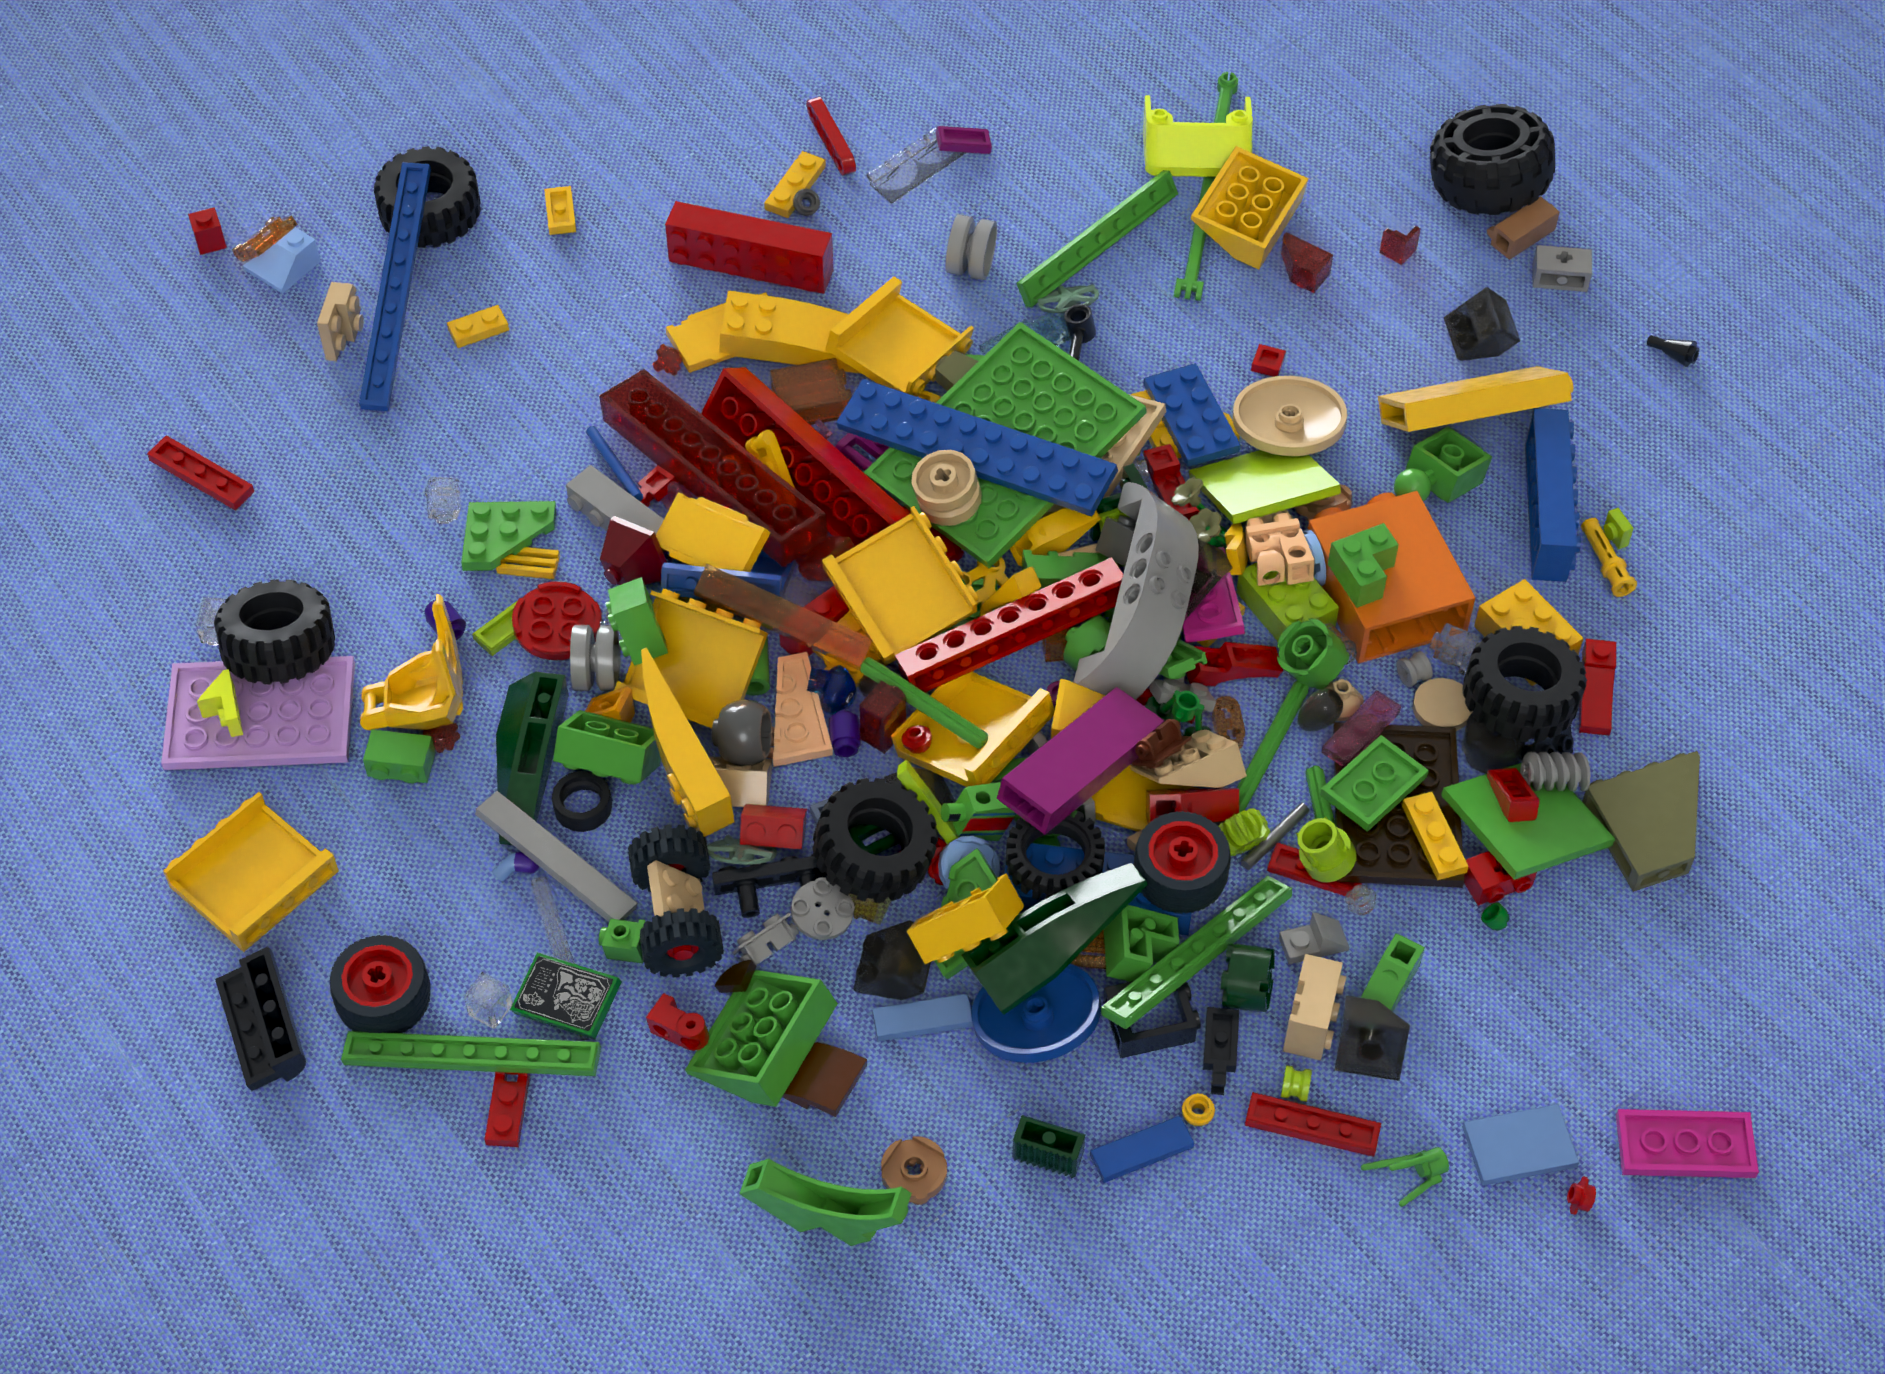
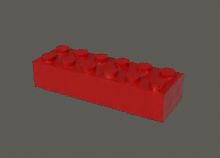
[665,201,834,294]

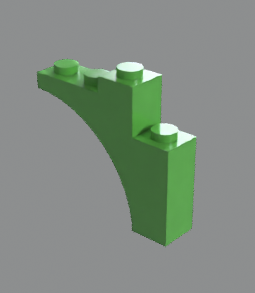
[739,1159,912,1246]

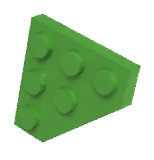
[461,501,556,571]
[934,848,1019,979]

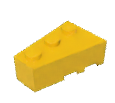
[907,873,1024,964]

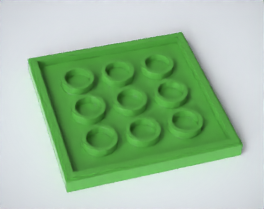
[1441,763,1615,880]

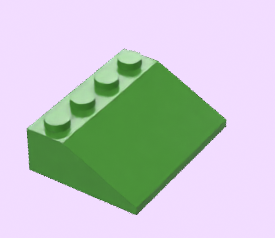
[685,970,838,1107]

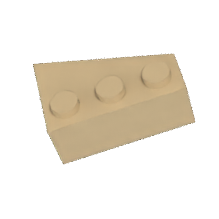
[1283,954,1346,1061]

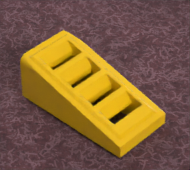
[982,567,1042,611]

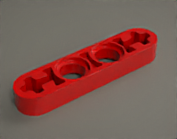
[806,97,856,176]

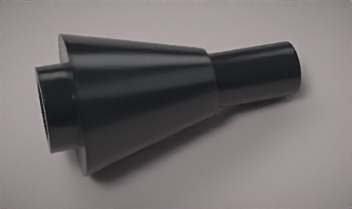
[1647,335,1700,367]

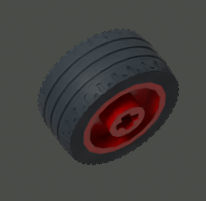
[1133,811,1231,914]
[330,935,430,1033]

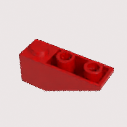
[1146,788,1239,824]

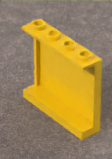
[825,276,974,396]
[822,506,979,666]
[614,588,768,728]
[891,671,1055,787]
[163,792,339,952]

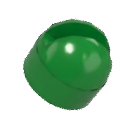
[1481,902,1510,931]

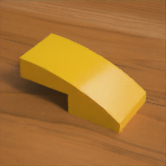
[1225,523,1248,575]

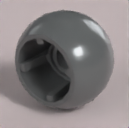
[712,699,772,766]

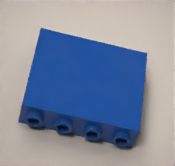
[661,535,797,608]

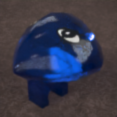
[807,665,857,715]

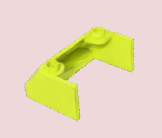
[1143,95,1253,177]

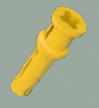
[1581,517,1637,597]

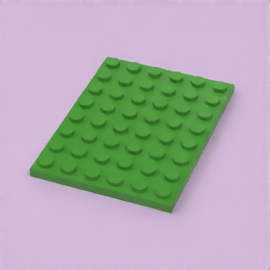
[864,322,1147,569]

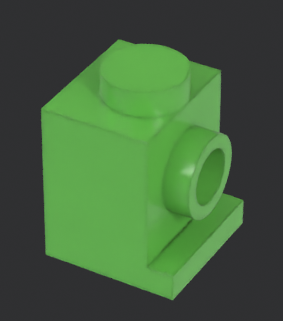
[598,919,646,964]

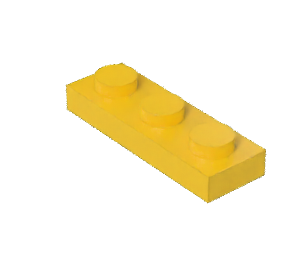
[764,151,826,218]
[1402,792,1468,881]

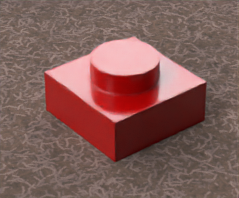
[1251,344,1286,377]

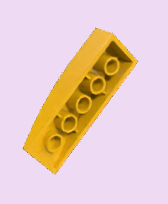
[719,290,862,374]
[641,647,735,837]

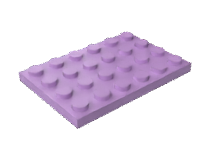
[161,656,355,770]

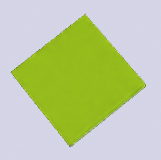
[1189,450,1341,524]

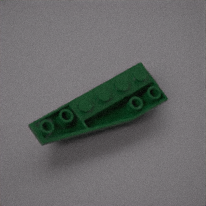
[496,671,569,846]
[961,863,1148,1015]

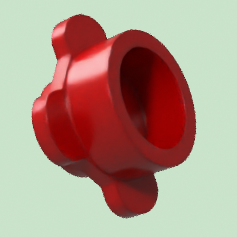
[1567,1176,1596,1215]

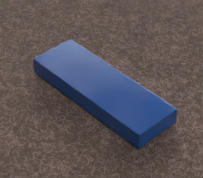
[1090,1115,1194,1183]

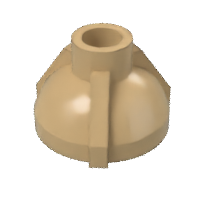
[1318,679,1364,722]

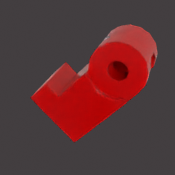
[646,993,709,1051]

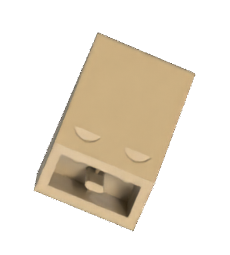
[1130,730,1247,788]

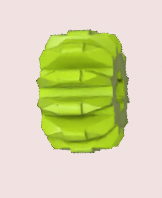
[1218,808,1270,856]

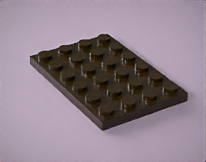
[1333,722,1464,888]

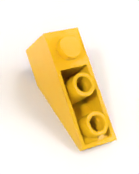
[1010,507,1101,567]

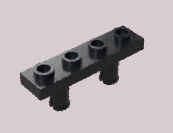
[712,854,827,918]

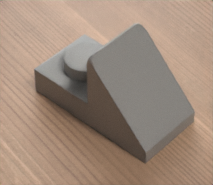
[1279,913,1349,965]

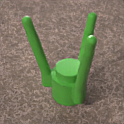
[1361,1147,1449,1207]

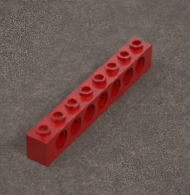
[895,557,1123,693]

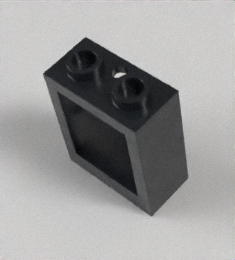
[1103,981,1201,1058]

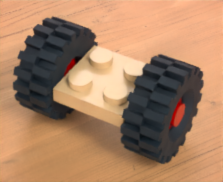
[628,824,724,978]

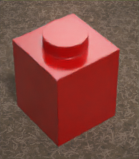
[188,207,227,255]

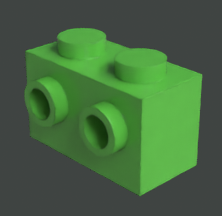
[363,729,436,784]

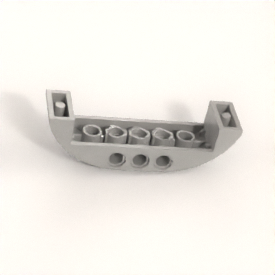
[1074,482,1199,700]

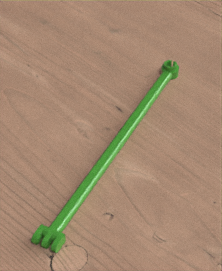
[1174,72,1238,301]

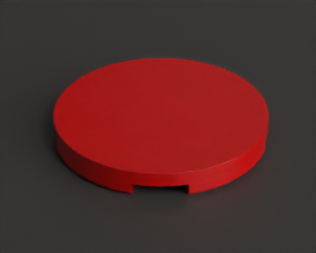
[512,582,601,660]

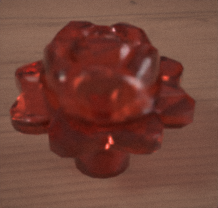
[653,344,682,376]
[423,723,460,753]

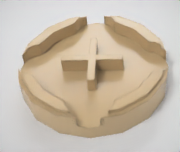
[1412,678,1473,731]

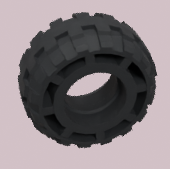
[1430,104,1555,215]

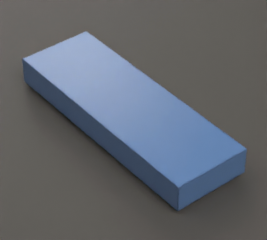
[872,994,973,1042]

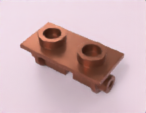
[1132,719,1192,769]

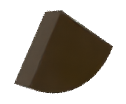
[715,959,757,993]

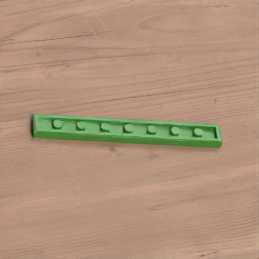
[1016,170,1178,307]
[1101,875,1292,1029]
[341,1031,601,1076]

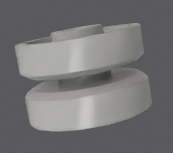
[946,214,997,280]
[570,625,621,691]

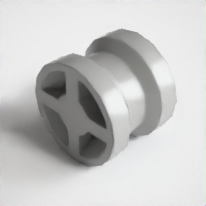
[1396,651,1433,687]

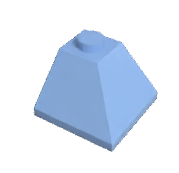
[243,227,321,294]

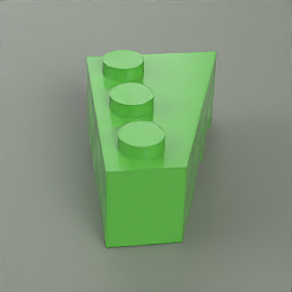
[1022,550,1109,593]

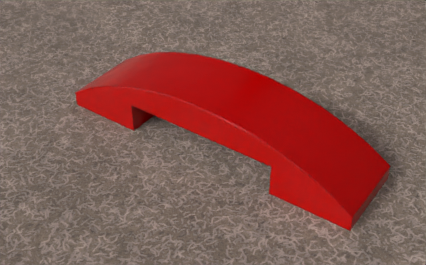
[1143,444,1200,520]

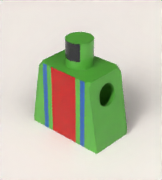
[941,782,1016,841]

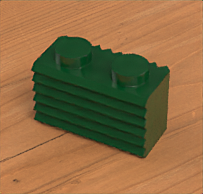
[1012,1115,1086,1178]

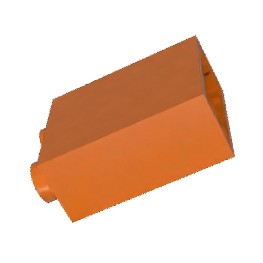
[1308,491,1475,664]

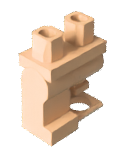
[1246,513,1314,586]

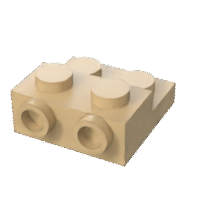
[317,282,364,361]

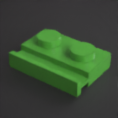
[1159,639,1207,679]

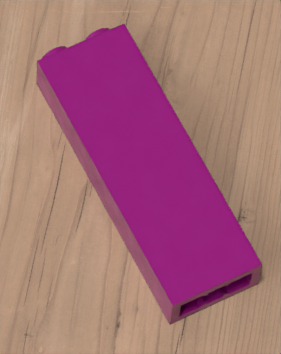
[997,687,1165,835]

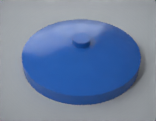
[971,964,1101,1063]

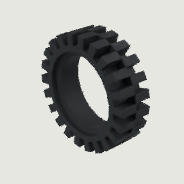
[1006,811,1105,900]

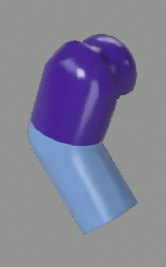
[492,852,540,883]

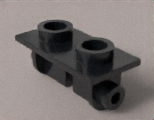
[1518,725,1574,761]

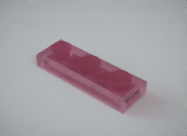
[1322,690,1401,768]

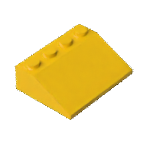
[1190,146,1309,270]

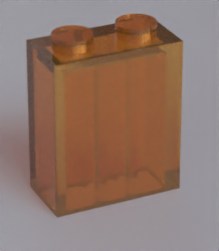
[770,358,852,425]

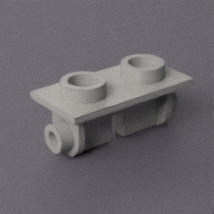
[732,912,799,966]

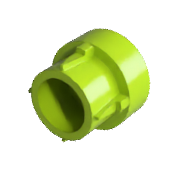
[1296,817,1356,882]

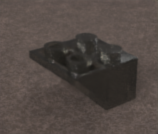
[1443,287,1520,361]
[853,920,931,1000]

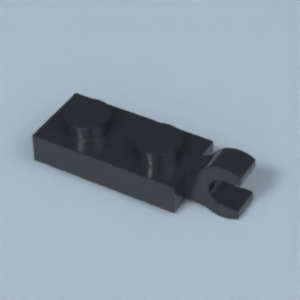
[1203,1007,1239,1095]

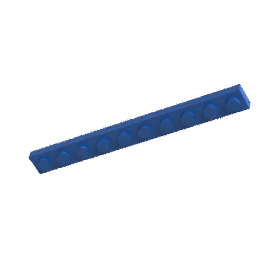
[359,162,431,411]

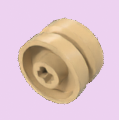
[912,450,982,526]

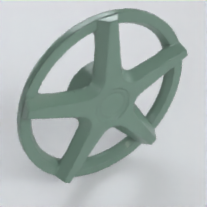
[1038,284,1099,313]
[707,835,777,865]

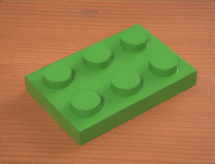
[1320,735,1429,832]

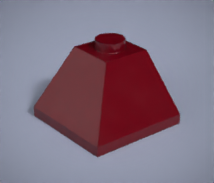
[600,516,667,585]

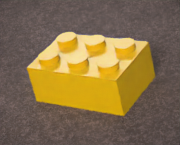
[1474,579,1584,686]

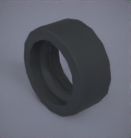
[552,771,612,832]

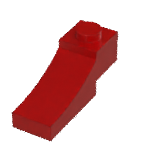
[1579,639,1616,736]
[1186,642,1283,687]

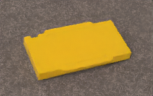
[666,292,768,373]
[656,492,771,572]
[1092,764,1199,832]

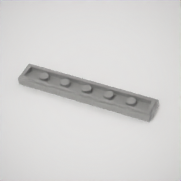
[475,791,638,922]

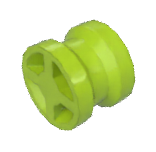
[1281,1065,1312,1102]

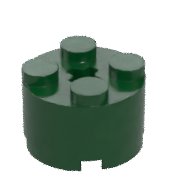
[1221,944,1275,1012]

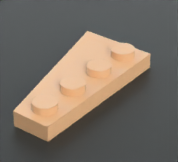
[773,652,833,767]

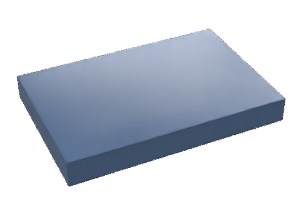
[1462,1104,1579,1186]

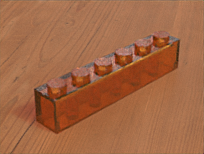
[694,564,873,670]

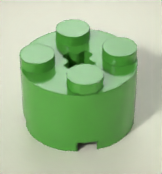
[1063,614,1111,672]
[1277,618,1349,689]

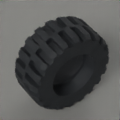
[374,146,481,248]
[214,579,335,684]
[1462,626,1587,742]
[812,778,938,903]

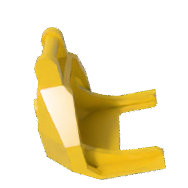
[360,594,463,730]

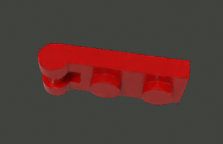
[484,1072,530,1147]

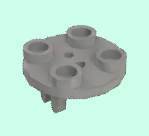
[790,877,855,940]

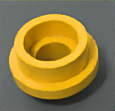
[1182,1093,1215,1126]

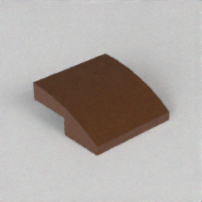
[782,1042,867,1117]

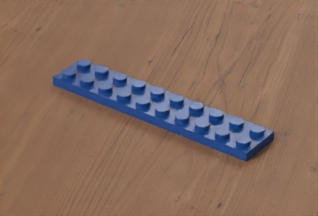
[836,379,1118,517]

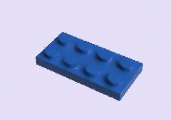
[1143,363,1241,467]

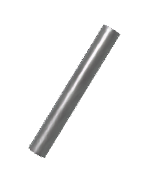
[1241,803,1309,870]

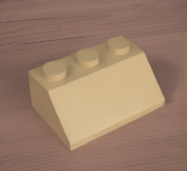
[674,757,772,808]

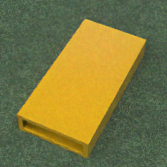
[1378,366,1574,432]

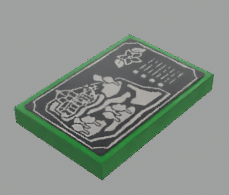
[510,952,622,1040]

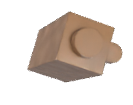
[1487,196,1560,260]

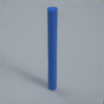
[586,426,643,501]

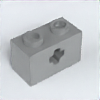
[1533,245,1592,292]

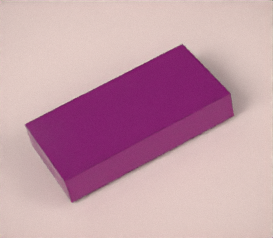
[936,126,992,154]

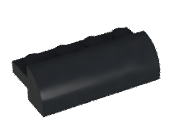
[215,946,306,1091]

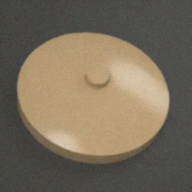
[1233,376,1347,456]

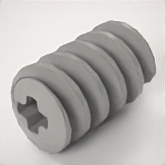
[1520,752,1591,791]

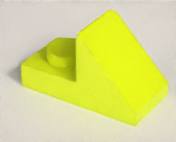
[197,669,243,737]

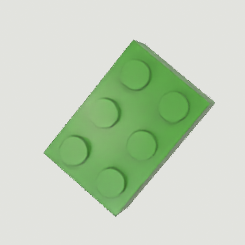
[553,710,661,784]

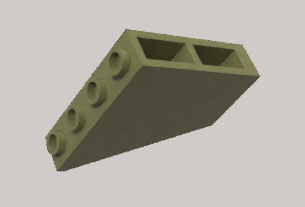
[1582,751,1700,892]

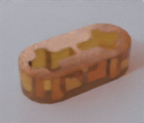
[1212,696,1245,749]

